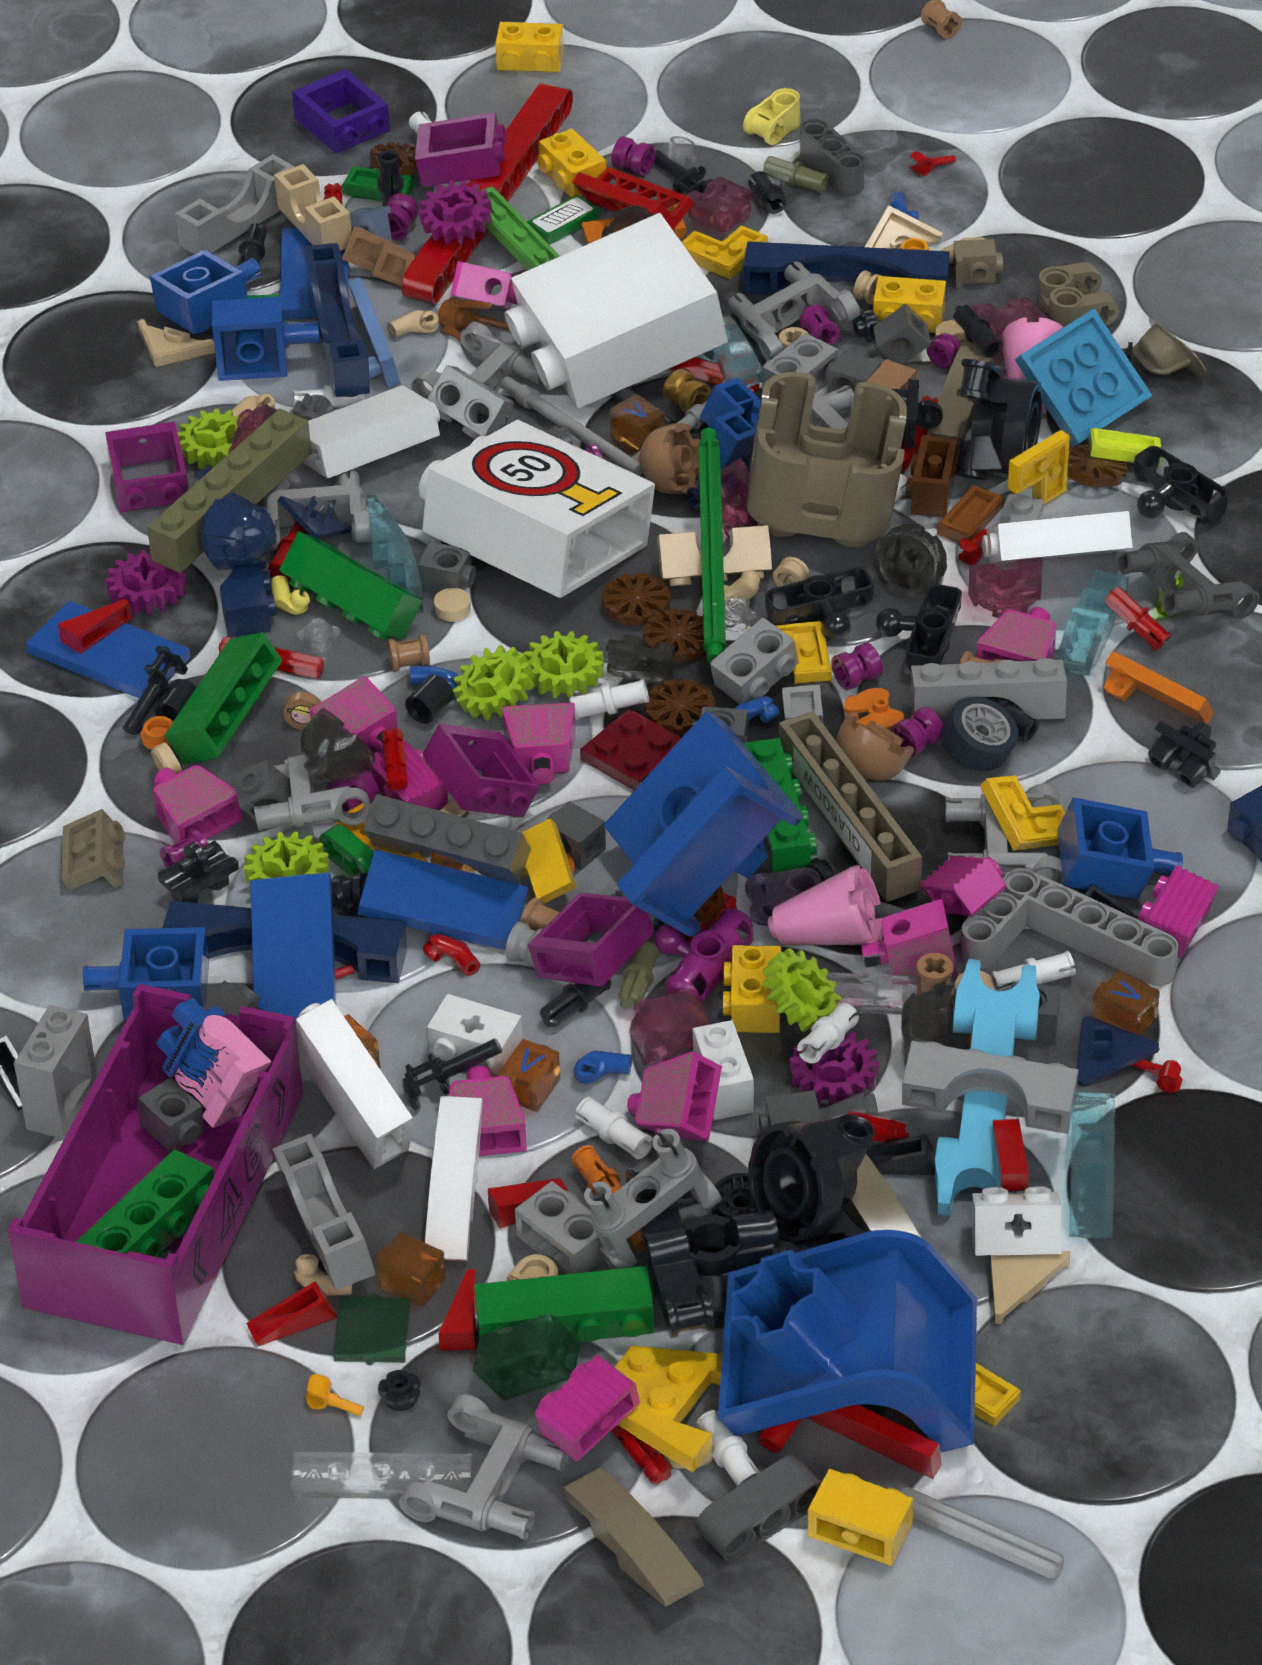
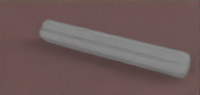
[901,1487,1064,1580]

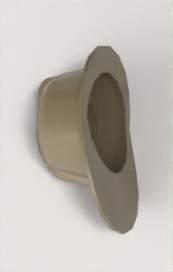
[1132,317,1207,377]

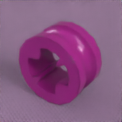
[926,333,960,368]

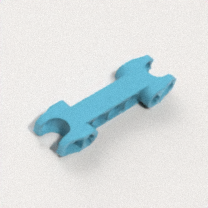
[934,959,1040,1216]

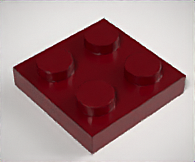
[580,708,682,790]

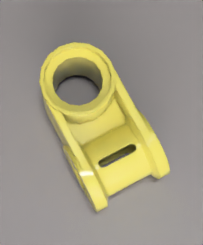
[743,88,801,145]

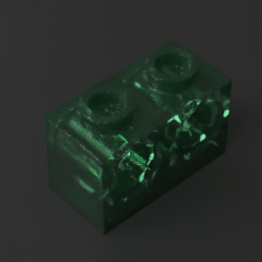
[473,1313,581,1401]

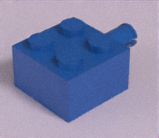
[149,250,262,334]
[212,296,320,381]
[1057,797,1183,900]
[83,927,210,1021]

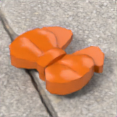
[844,688,904,731]

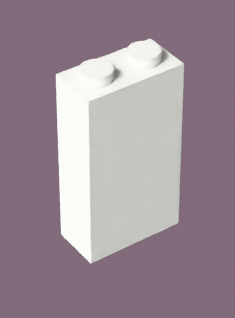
[303,385,440,479]
[982,511,1133,565]
[296,999,413,1170]

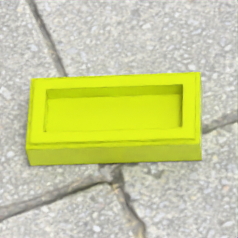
[1088,428,1162,467]

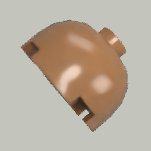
[638,423,700,495]
[836,712,914,782]

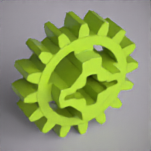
[178,409,253,469]
[524,631,604,698]
[453,645,535,721]
[244,831,330,891]
[763,948,842,1032]

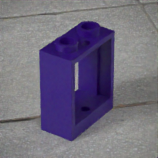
[292,69,390,154]

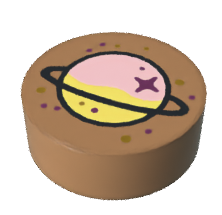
[284,692,321,730]

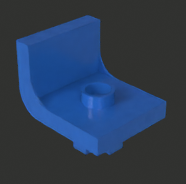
[603,711,803,937]
[718,1230,977,1453]

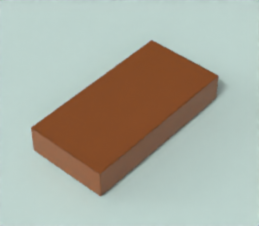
[937,485,1004,543]

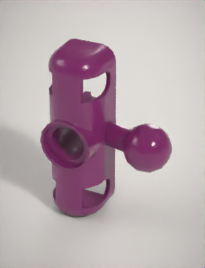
[654,908,754,1011]

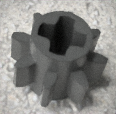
[291,393,335,421]

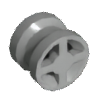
[505,922,543,968]

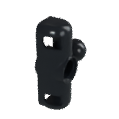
[1134,446,1229,523]
[765,566,874,640]
[876,584,962,672]

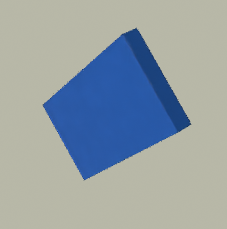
[281,228,349,320]
[25,601,191,699]
[357,849,528,950]
[250,872,337,1026]

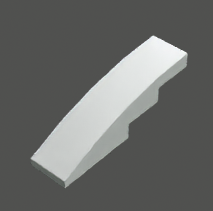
[424,1096,483,1262]

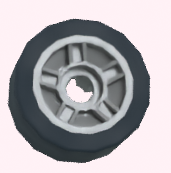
[941,697,1018,771]

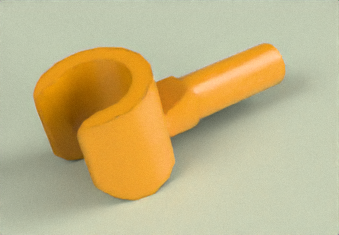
[305,1374,364,1417]

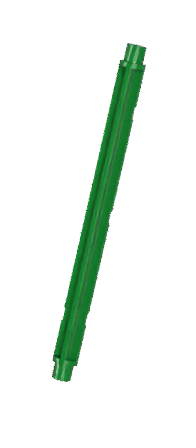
[698,428,726,663]

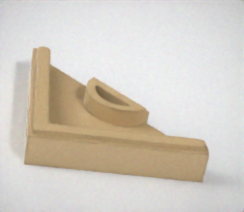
[865,205,943,249]
[137,319,215,367]
[990,1251,1071,1324]

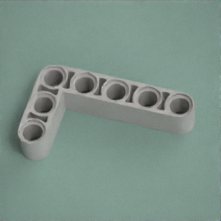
[960,868,1178,986]

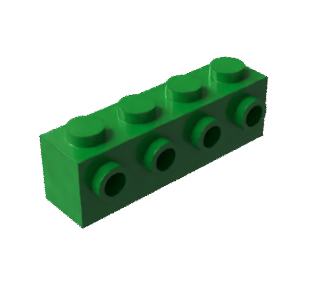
[279,531,423,640]
[164,632,282,764]
[743,738,817,883]
[474,1266,654,1352]

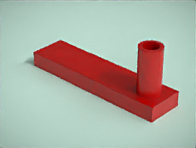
[758,1405,942,1479]

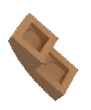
[342,226,416,286]

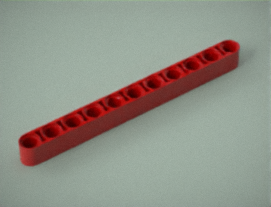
[401,83,573,304]

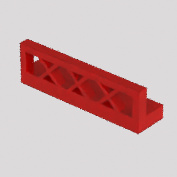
[572,166,694,230]

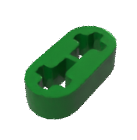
[320,824,374,878]

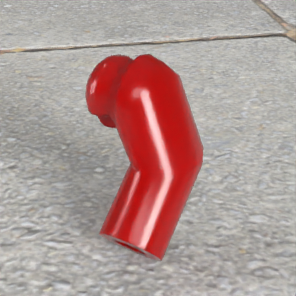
[423,933,481,976]

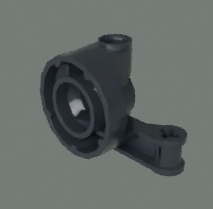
[955,359,1043,480]
[748,1114,875,1244]
[625,1168,779,1338]

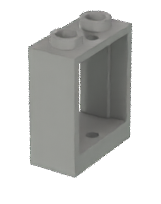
[14,1005,98,1139]

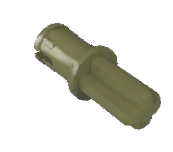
[763,156,829,194]
[618,941,659,1009]

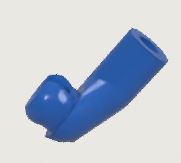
[890,191,918,220]
[410,666,458,695]
[735,696,779,723]
[573,1050,632,1084]

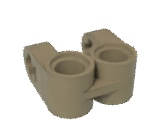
[1037,262,1119,327]

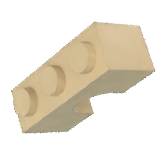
[274,164,352,251]
[657,525,772,587]

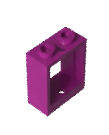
[415,112,507,187]
[105,421,189,513]
[423,724,540,817]
[528,892,654,987]

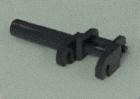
[654,150,723,201]
[123,646,188,735]
[403,1038,502,1110]

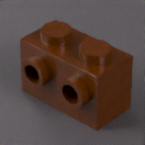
[905,435,958,517]

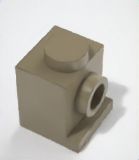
[953,239,1003,288]

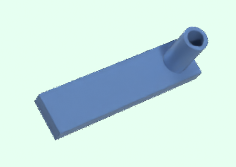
[348,277,400,387]

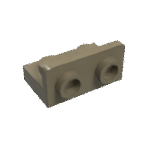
[62,809,126,891]

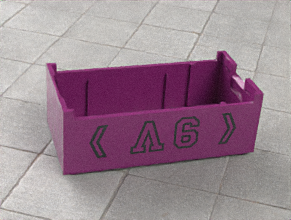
[7,984,304,1345]

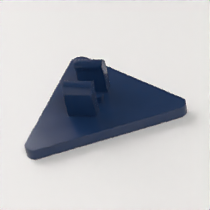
[278,496,352,539]
[1078,1016,1160,1086]

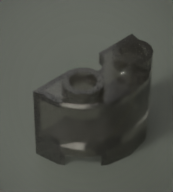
[901,984,954,1067]

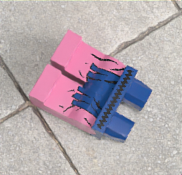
[156,998,272,1128]

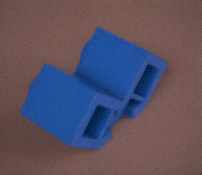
[700,377,761,472]

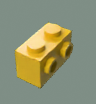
[495,22,564,72]
[537,128,607,197]
[873,276,946,333]
[723,945,781,1033]
[808,1469,914,1566]

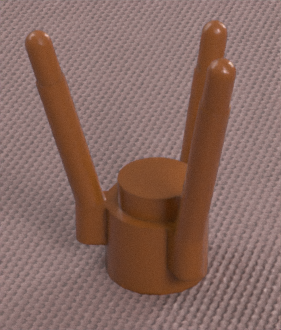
[438,297,510,342]

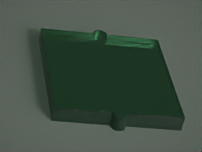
[333,1294,411,1366]

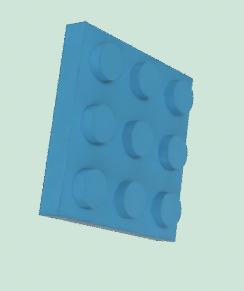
[1014,309,1152,447]

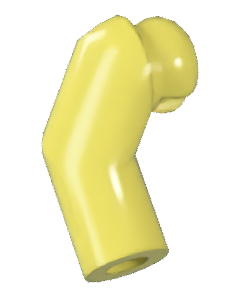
[270,575,310,615]

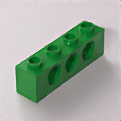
[76,1149,215,1257]

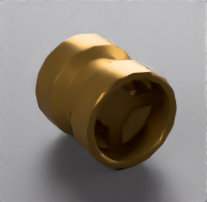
[663,369,712,412]

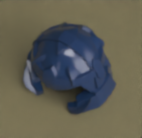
[200,492,277,571]

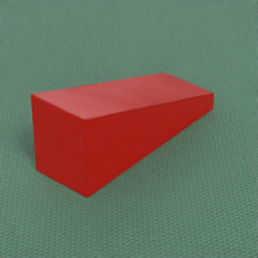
[58,599,132,654]
[993,1118,1029,1192]
[487,1178,568,1229]
[438,1269,476,1351]
[246,1281,338,1346]

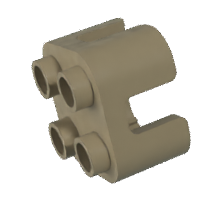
[746,372,907,547]

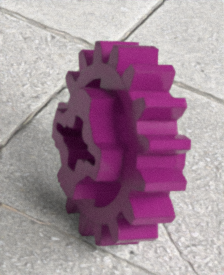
[419,180,493,244]
[106,550,187,615]
[790,1031,880,1106]

